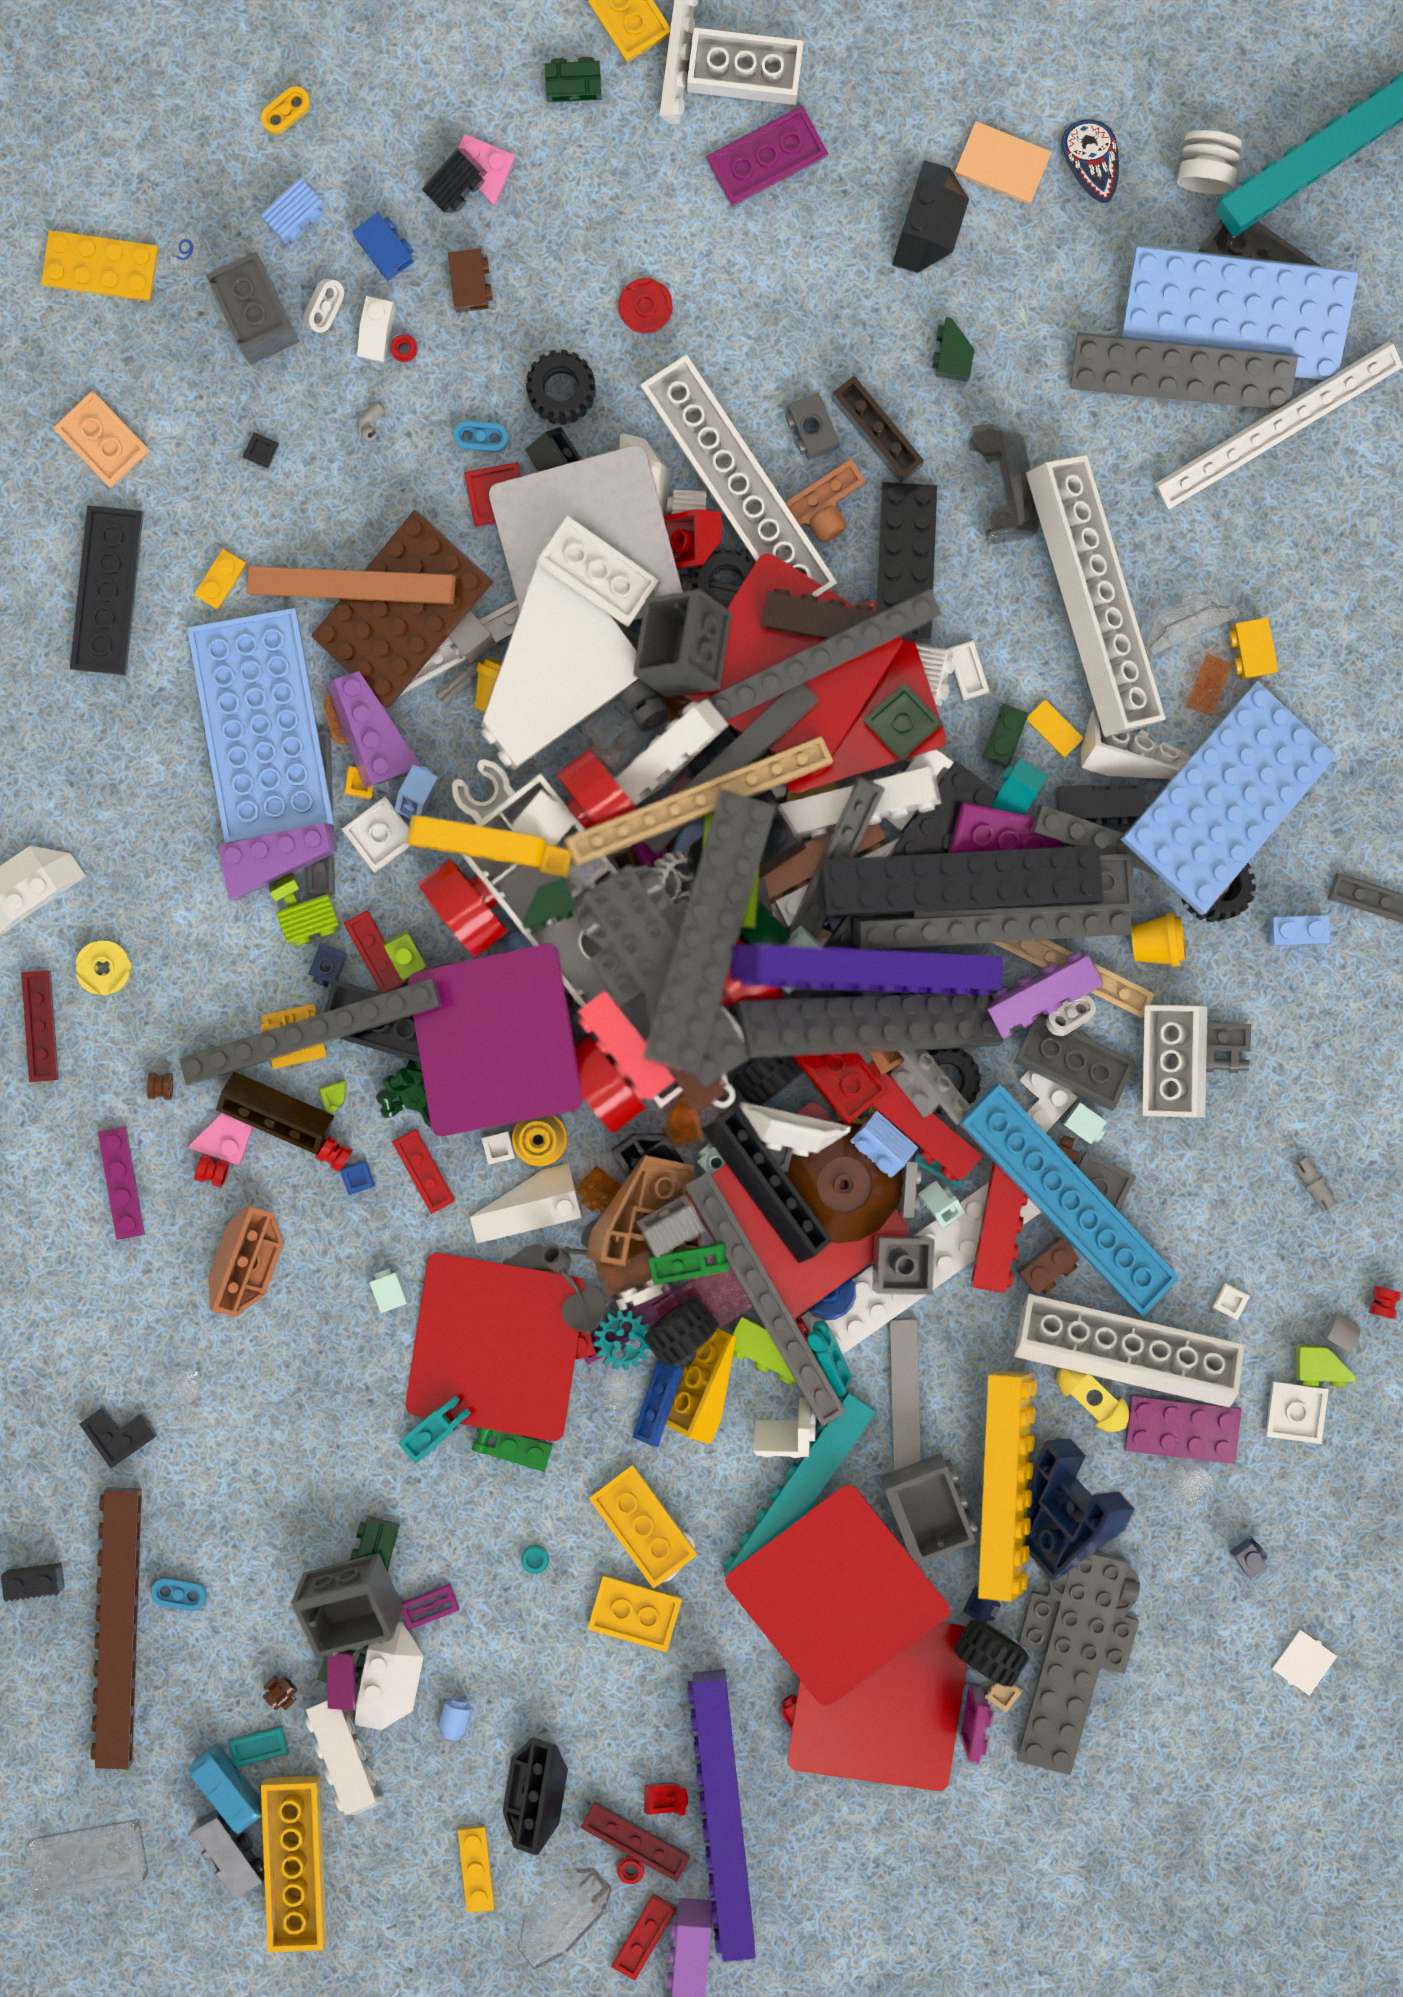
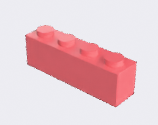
[578,991,675,1102]

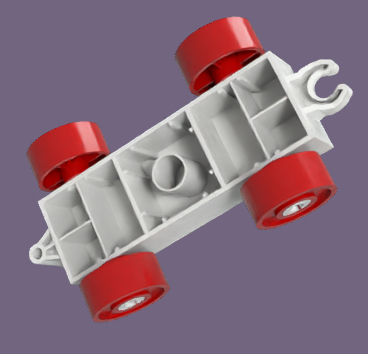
[417,748,785,1134]

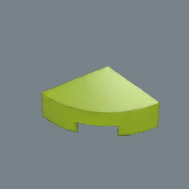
[319,1080,347,1114]

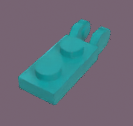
[807,1320,852,1397]
[398,1396,471,1464]

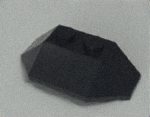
[892,160,969,273]
[611,1133,684,1178]
[503,1737,568,1855]

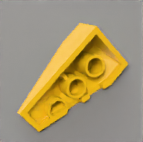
[666,1327,736,1444]

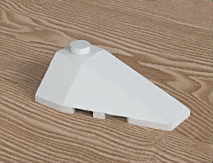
[1080,708,1191,779]
[470,1163,583,1244]

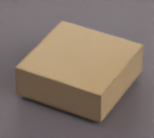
[985,1682,1023,1713]

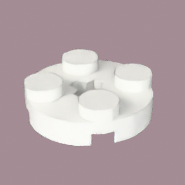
[615,1277,670,1310]

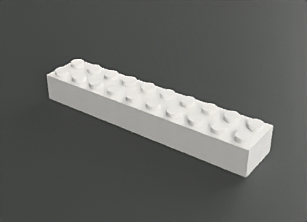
[641,354,838,596]
[1026,455,1166,737]

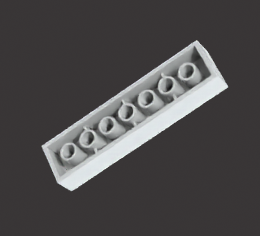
[1014,1294,1245,1408]

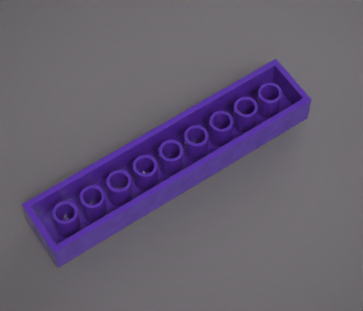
[731,945,1003,995]
[688,1669,756,1962]

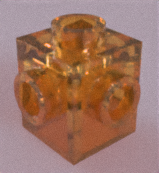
[575,1165,622,1213]

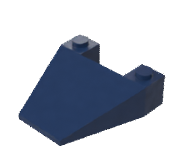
[1026,1438,1135,1580]

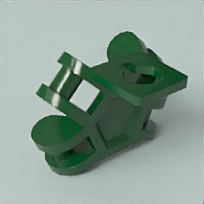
[376,1059,431,1128]

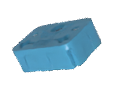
[187,1743,262,1834]

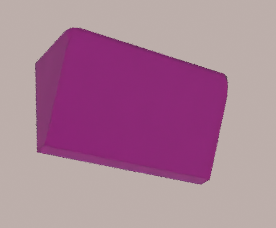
[327,1651,356,1711]

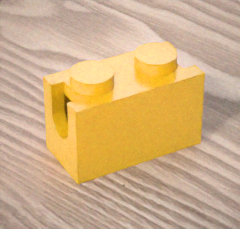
[1228,618,1278,681]

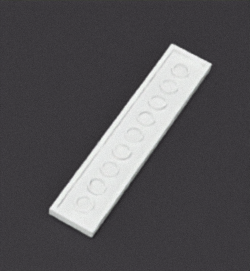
[798,1181,1041,1354]

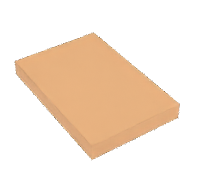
[954,121,1052,205]
[53,390,150,488]

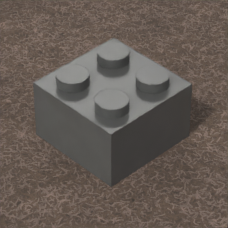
[872,1235,935,1295]

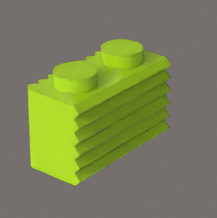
[276,894,341,947]

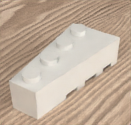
[305,1700,386,1815]

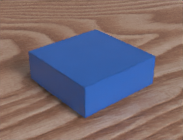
[340,1160,375,1195]

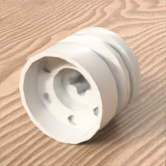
[1177,130,1243,195]

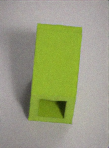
[1295,1345,1355,1387]

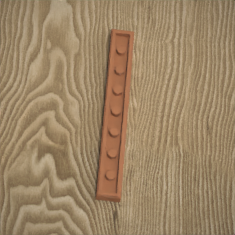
[246,566,456,604]

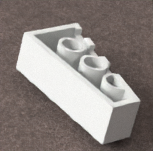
[614,699,729,806]

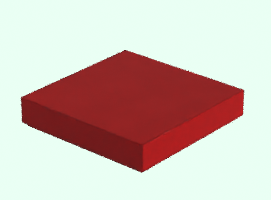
[464,462,521,527]

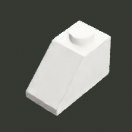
[357,296,396,362]

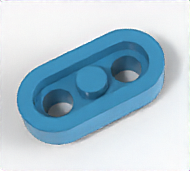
[453,421,509,453]
[151,1577,207,1611]

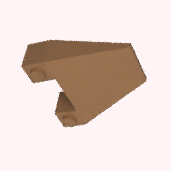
[586,1155,702,1279]

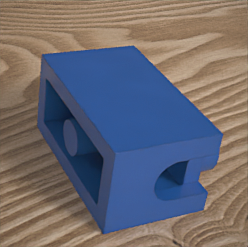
[352,212,414,282]

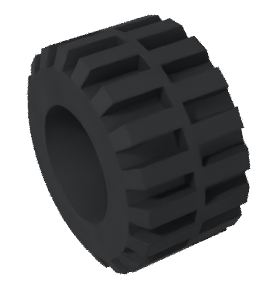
[526,349,596,425]
[692,548,755,609]
[1181,863,1256,922]
[927,1048,981,1115]
[733,1056,804,1106]
[643,1297,719,1367]
[953,1620,1030,1687]

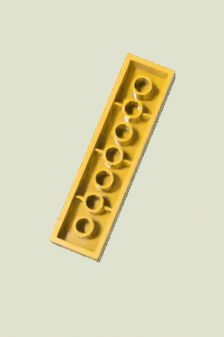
[978,1370,1037,1602]

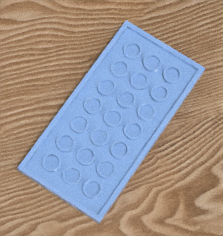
[1121,245,1358,380]
[187,608,335,844]
[1121,681,1336,915]

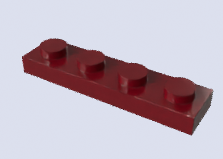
[21,970,59,1082]
[581,1801,690,1882]

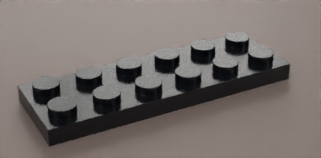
[876,482,937,643]
[70,505,144,676]

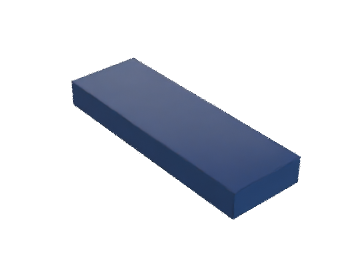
[632,1360,684,1447]

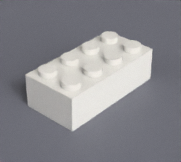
[687,28,804,105]
[1143,1005,1207,1117]

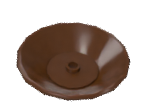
[784,1121,903,1243]

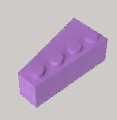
[327,671,421,789]
[218,823,338,901]
[988,950,1103,1039]
[666,1898,712,1997]

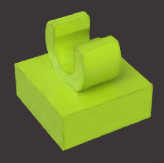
[269,873,299,908]

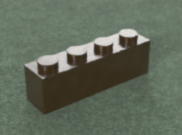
[831,376,924,483]
[761,589,878,640]
[216,1072,334,1155]

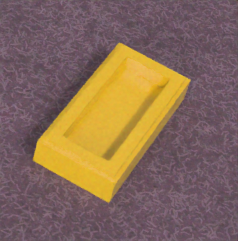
[1026,700,1084,758]

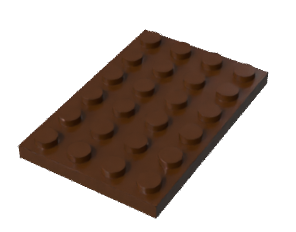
[311,509,494,708]

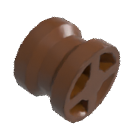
[147,1072,174,1100]

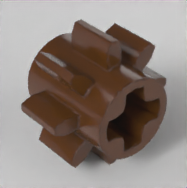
[263,1676,297,1711]

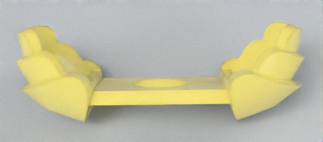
[1056,1367,1129,1432]

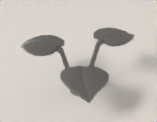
[503,1216,606,1333]

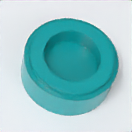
[521,1545,549,1574]

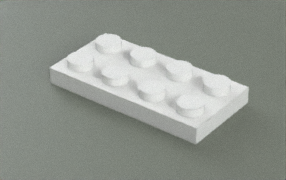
[536,516,659,627]

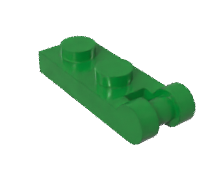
[648,1241,731,1285]
[471,1427,553,1472]

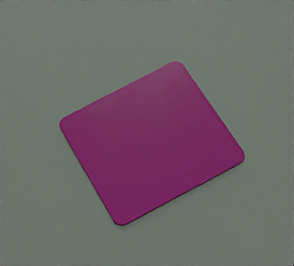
[408,944,583,1137]

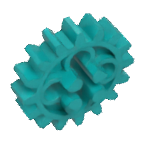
[592,1310,650,1370]

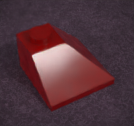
[663,509,722,569]

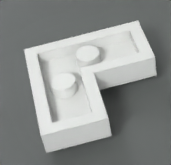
[1019,1070,1078,1133]

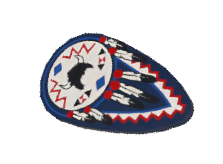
[1061,119,1119,203]

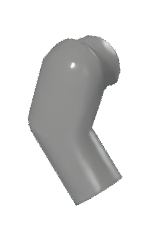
[358,402,385,442]

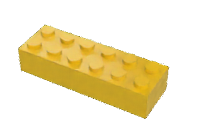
[261,1775,327,1952]

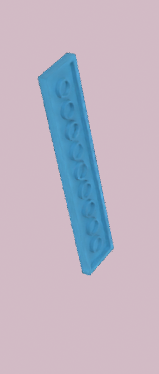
[959,1083,1180,1317]

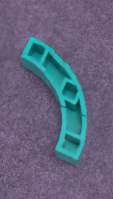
[992,758,1048,814]

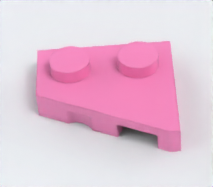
[459,134,516,206]
[189,1113,253,1165]

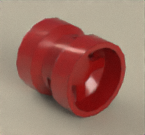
[315,1135,353,1172]
[194,1154,229,1188]
[1368,1286,1402,1319]

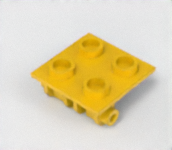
[261,1003,327,1069]

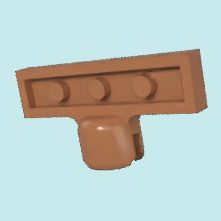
[785,458,867,542]

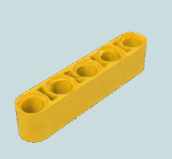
[406,815,546,868]

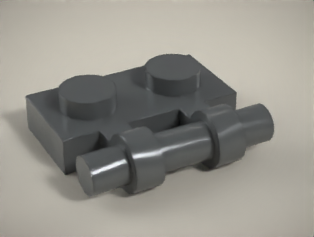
[1206,1023,1251,1073]

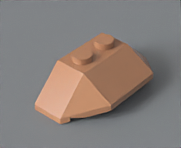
[208,1205,284,1317]

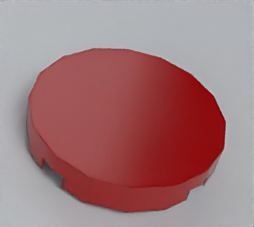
[618,278,673,334]

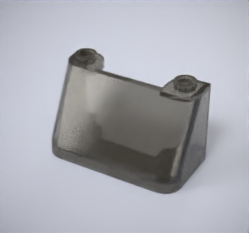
[968,424,1040,546]

